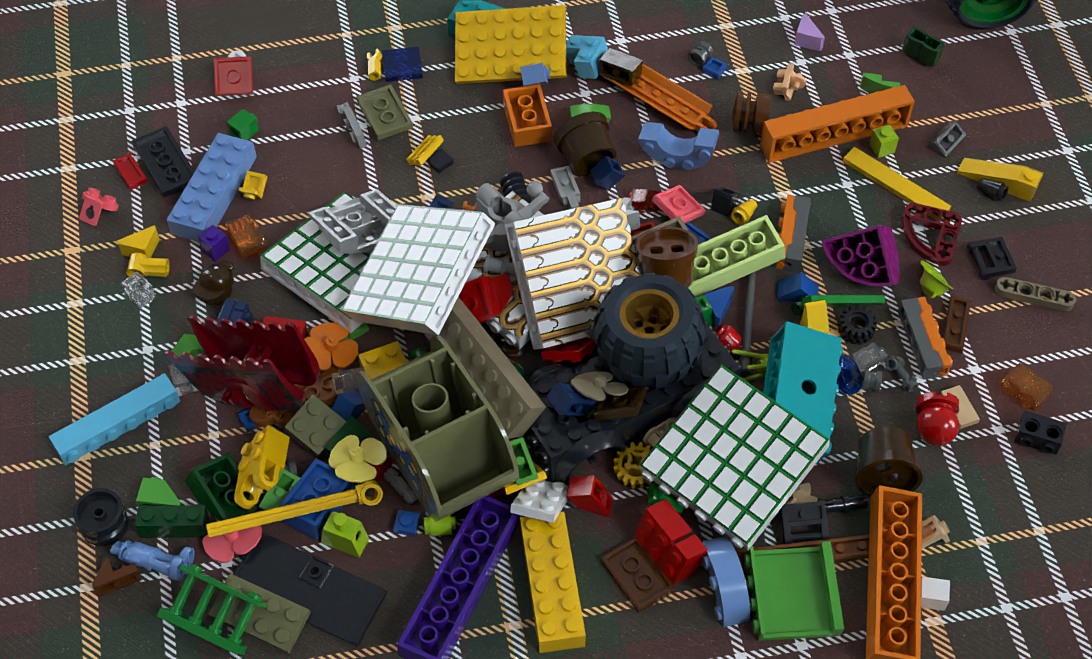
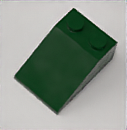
[185,453,262,521]

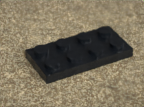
[131,126,195,197]

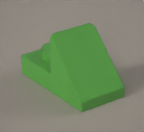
[259,469,300,510]

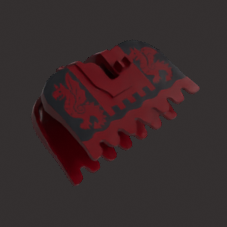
[164,316,320,411]

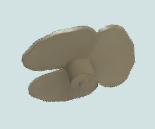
[571,371,629,401]

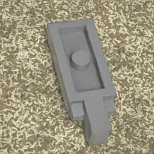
[337,102,367,149]
[550,166,581,210]

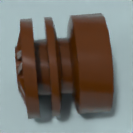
[732,91,771,133]

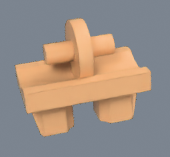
[773,63,806,101]

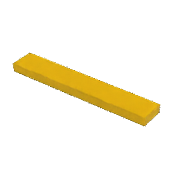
[843,147,951,220]

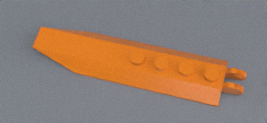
[603,53,717,133]

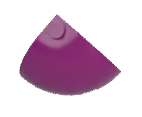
[821,225,900,287]

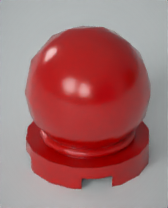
[916,391,960,446]

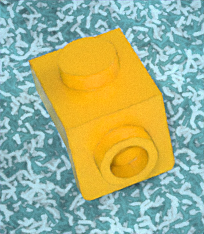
[238,171,268,200]

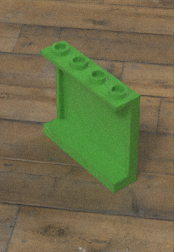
[744,541,844,641]

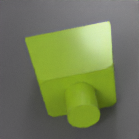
[321,511,369,558]

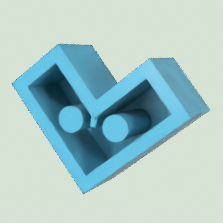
[566,35,608,79]

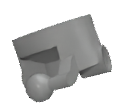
[476,181,549,252]

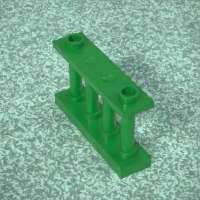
[157,563,268,655]

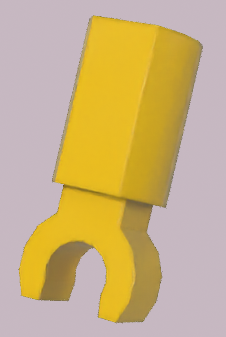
[367,49,382,81]

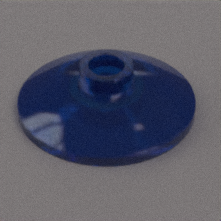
[837,354,862,395]

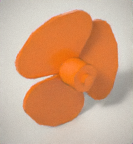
[304,322,358,371]

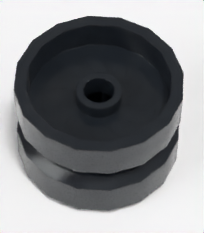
[73,488,129,546]

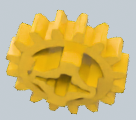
[613,442,651,489]

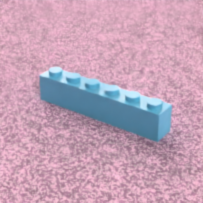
[48,373,180,466]

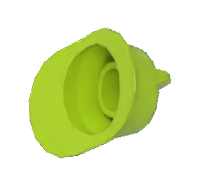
[920,261,953,298]

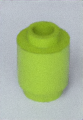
[424,515,457,537]

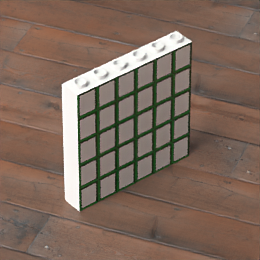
[260,192,372,333]
[341,204,495,335]
[639,364,830,550]

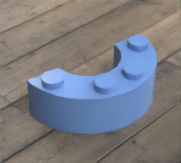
[638,122,719,170]
[701,536,750,628]

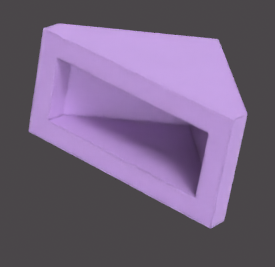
[794,13,825,51]

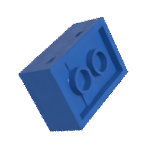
[279,459,354,540]

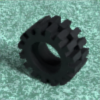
[838,305,877,345]

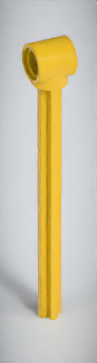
[206,479,383,537]

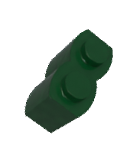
[902,27,944,67]

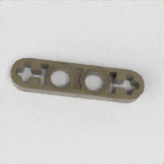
[994,277,1076,311]

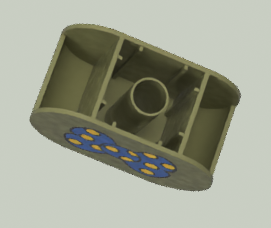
[356,335,519,521]

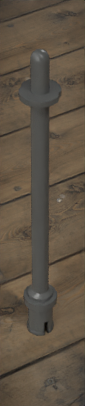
[737,271,756,376]

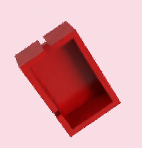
[634,499,708,585]

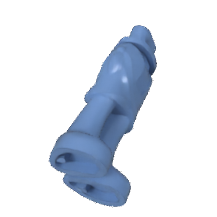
[110,540,195,581]

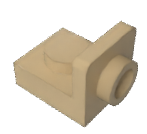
[922,515,950,549]

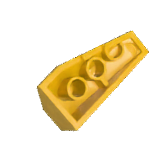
[957,158,1044,202]

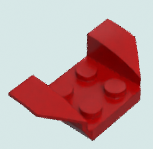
[458,273,514,324]

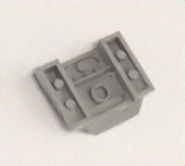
[308,189,396,254]

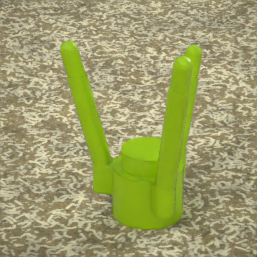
[731,349,768,382]

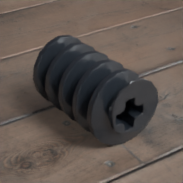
[500,171,532,203]

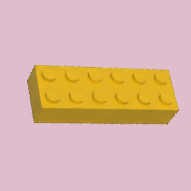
[520,512,586,653]

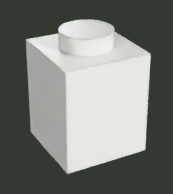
[921,577,950,611]

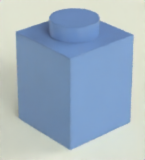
[520,63,550,86]

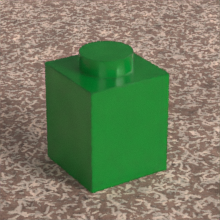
[227,109,259,140]

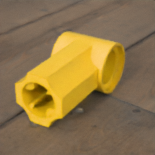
[126,253,170,280]

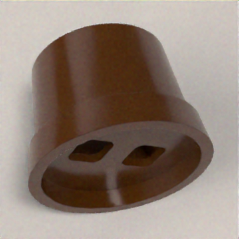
[635,227,698,287]

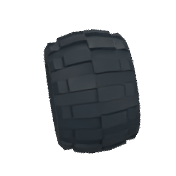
[594,273,705,389]

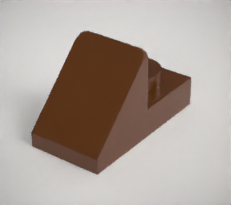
[92,557,142,597]

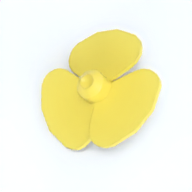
[329,435,387,483]

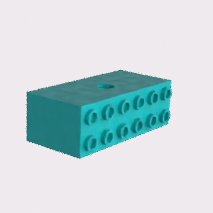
[763,321,843,464]

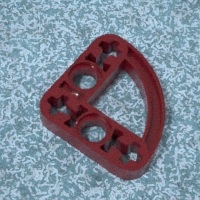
[902,203,962,266]

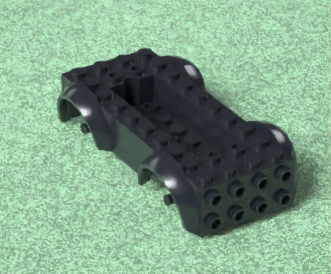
[522,319,742,482]

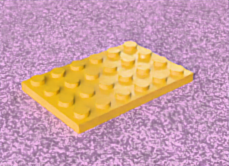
[455,5,566,84]

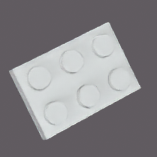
[510,480,569,523]

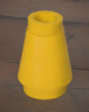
[731,199,757,225]

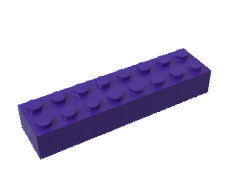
[397,496,520,659]

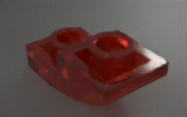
[628,189,663,212]

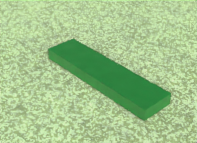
[802,295,885,307]

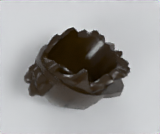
[193,261,235,305]

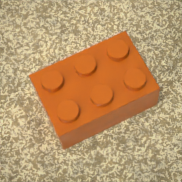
[503,84,552,147]

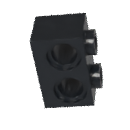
[1014,410,1067,455]

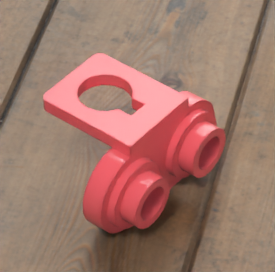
[79,188,119,226]

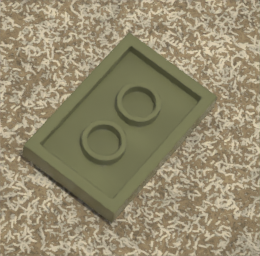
[356,84,413,140]

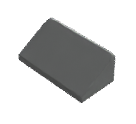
[927,120,967,158]

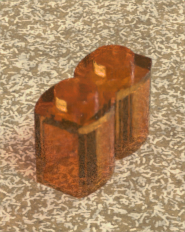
[226,214,266,260]
[1001,363,1054,411]

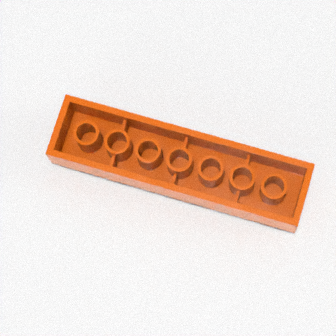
[760,85,915,163]
[866,485,922,659]

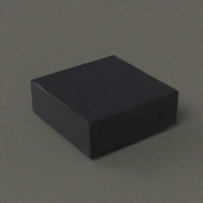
[427,148,454,173]

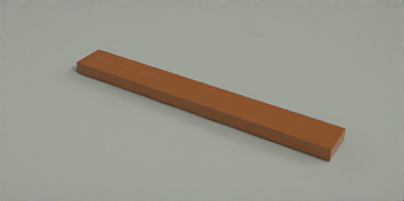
[735,534,869,573]

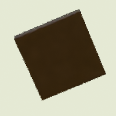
[594,386,647,421]

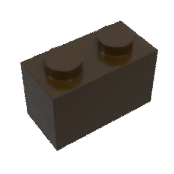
[598,48,643,87]

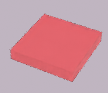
[652,185,706,224]

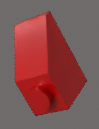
[567,475,613,517]

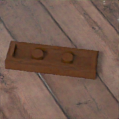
[943,296,971,353]

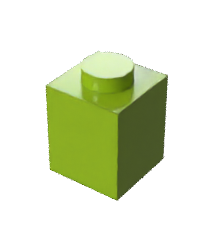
[869,125,899,158]

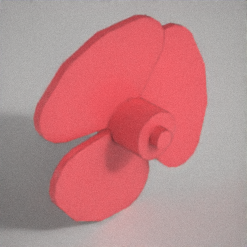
[202,525,262,563]

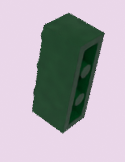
[135,505,210,538]

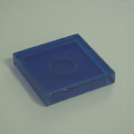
[382,47,423,82]

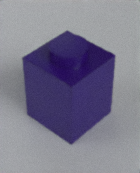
[198,225,230,261]

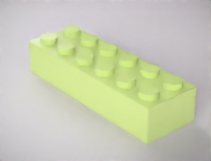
[688,215,785,297]

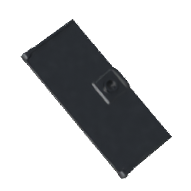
[233,532,388,647]

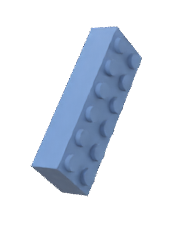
[167,133,257,242]

